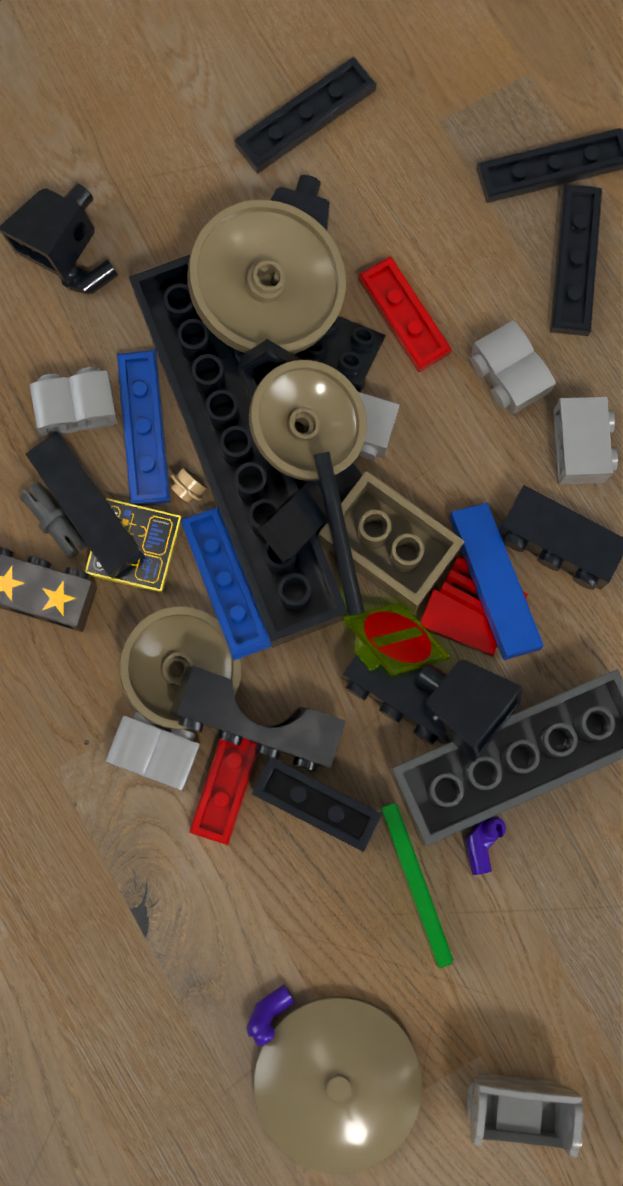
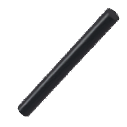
[314,452,365,616]

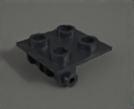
[293,316,386,393]

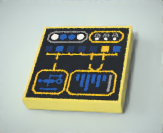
[85,498,182,594]

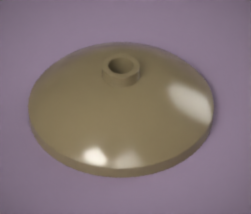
[249,360,367,481]
[119,606,241,729]

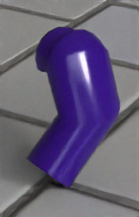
[466,817,506,875]
[246,984,295,1046]

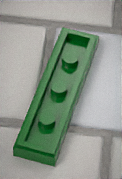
[379,803,454,969]

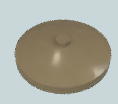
[187,200,346,354]
[254,996,422,1174]

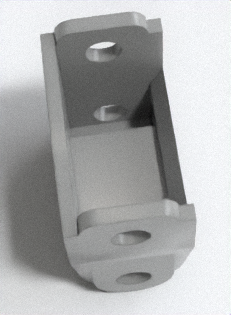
[466,1073,583,1157]

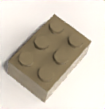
[318,470,465,613]

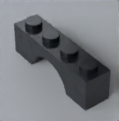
[170,666,346,772]

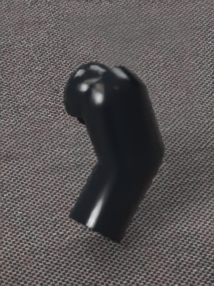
[59,259,119,294]

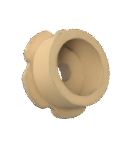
[171,467,207,503]

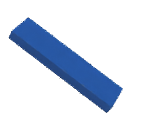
[117,350,171,506]
[448,503,544,660]
[180,507,272,661]

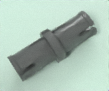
[19,482,87,559]

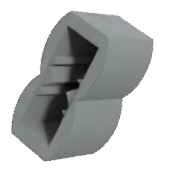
[470,320,556,415]
[29,367,118,437]
[105,712,201,791]

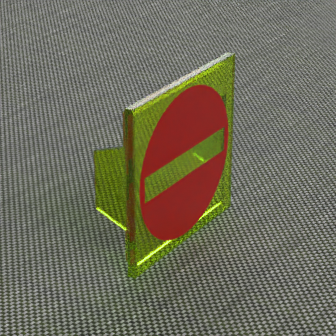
[343,603,450,676]

